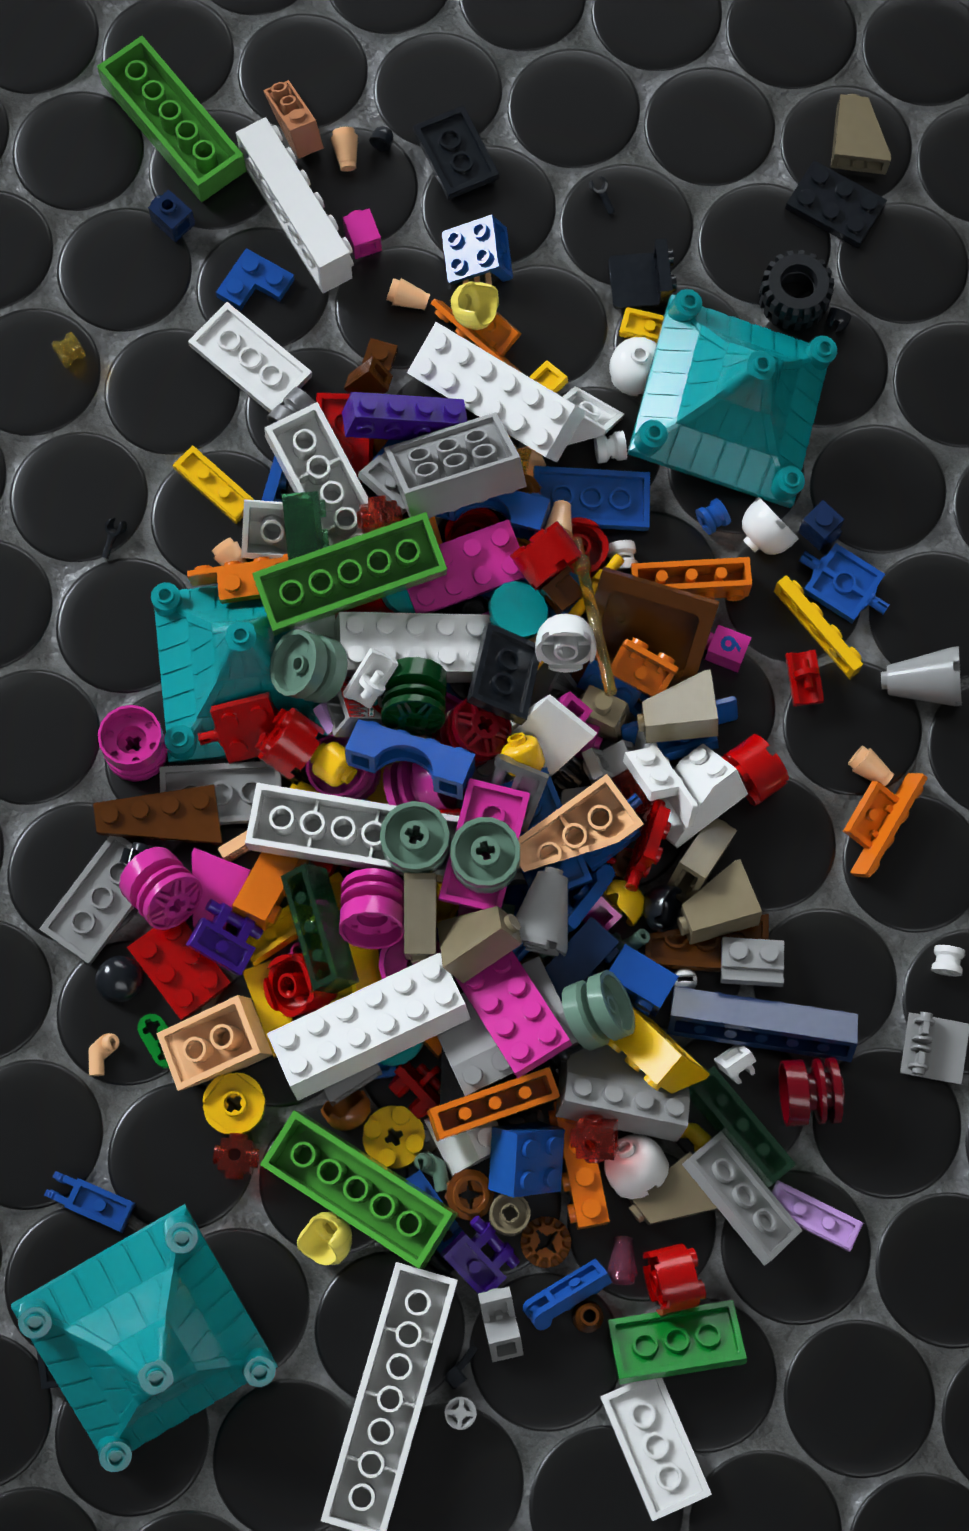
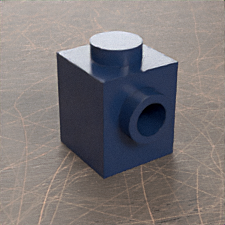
[148,189,195,242]
[798,500,845,551]

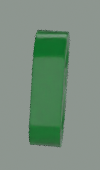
[137,1014,170,1070]

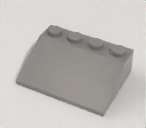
[384,412,527,519]
[437,956,578,1096]
[555,1042,690,1142]

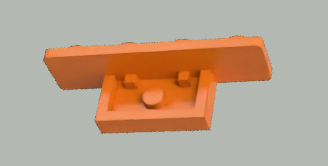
[431,299,522,372]
[187,552,304,604]
[843,773,928,878]

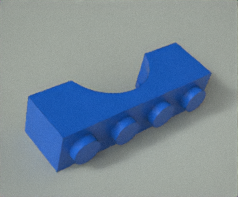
[436,490,551,541]
[345,719,475,800]

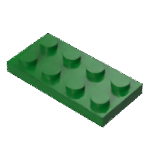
[608,1300,747,1385]

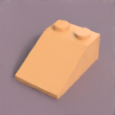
[156,995,273,1091]

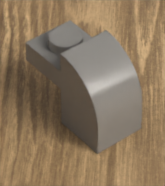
[582,740,636,784]
[478,1287,524,1362]

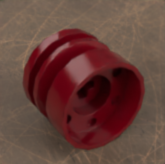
[432,698,512,770]
[779,1057,845,1127]

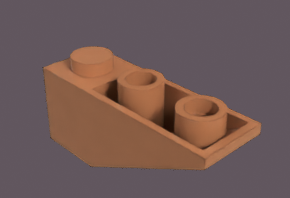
[263,80,324,159]

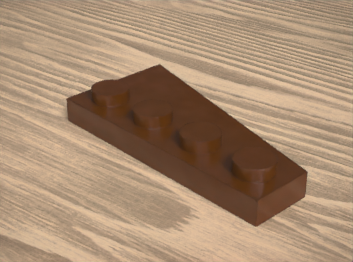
[93,784,223,845]
[644,914,769,972]

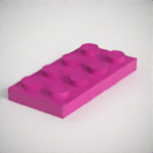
[407,519,525,613]
[438,778,530,910]
[455,951,572,1079]

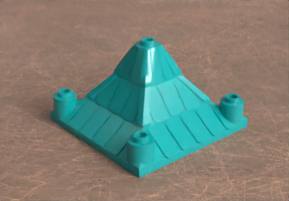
[627,289,837,508]
[151,582,328,765]
[11,1204,278,1472]

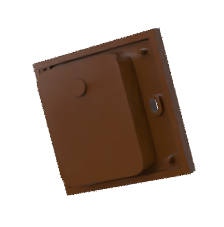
[572,567,720,701]

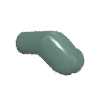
[613,929,650,951]
[414,1151,449,1193]

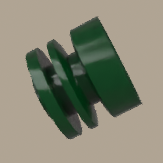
[381,657,447,736]

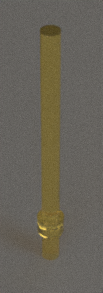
[572,537,617,696]

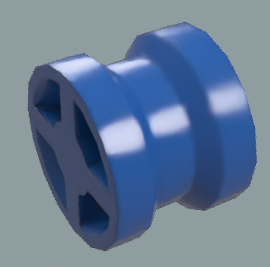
[695,498,731,535]

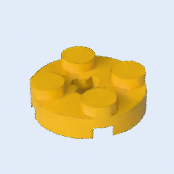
[203,1072,266,1136]
[363,1106,425,1169]

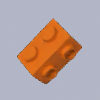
[606,637,679,697]

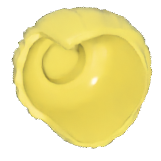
[450,281,499,330]
[297,1212,352,1266]

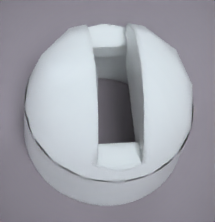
[673,968,697,989]

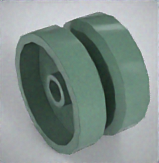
[270,629,348,703]
[380,801,450,875]
[450,817,520,893]
[562,970,635,1051]

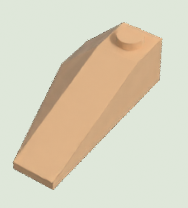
[519,774,644,873]

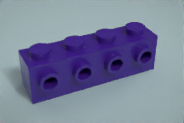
[342,392,468,441]

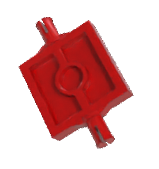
[198,692,298,764]
[623,799,671,892]

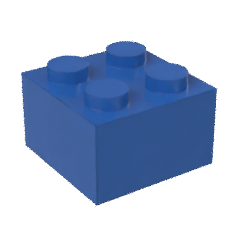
[609,944,679,1017]
[488,1121,565,1198]

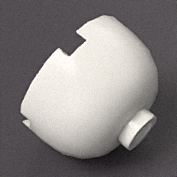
[609,337,657,396]
[742,497,799,555]
[535,614,597,673]
[604,1134,669,1199]

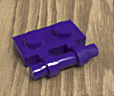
[186,899,263,975]
[440,1216,520,1294]

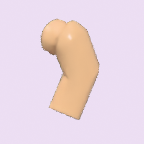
[89,1033,120,1076]

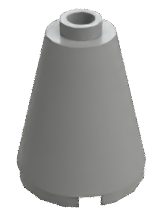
[881,646,962,706]
[515,867,568,956]

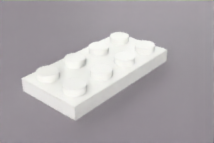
[188,302,312,413]
[600,1378,712,1521]

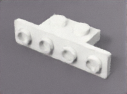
[623,732,699,828]

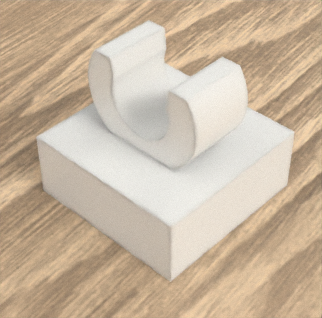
[714,1045,756,1084]

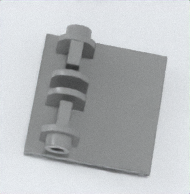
[900,1012,969,1085]

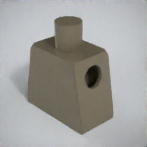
[579,685,631,743]

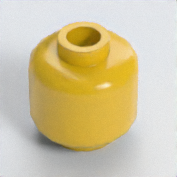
[501,732,545,778]
[310,742,357,787]

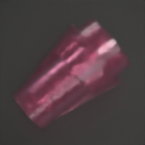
[607,1236,638,1285]

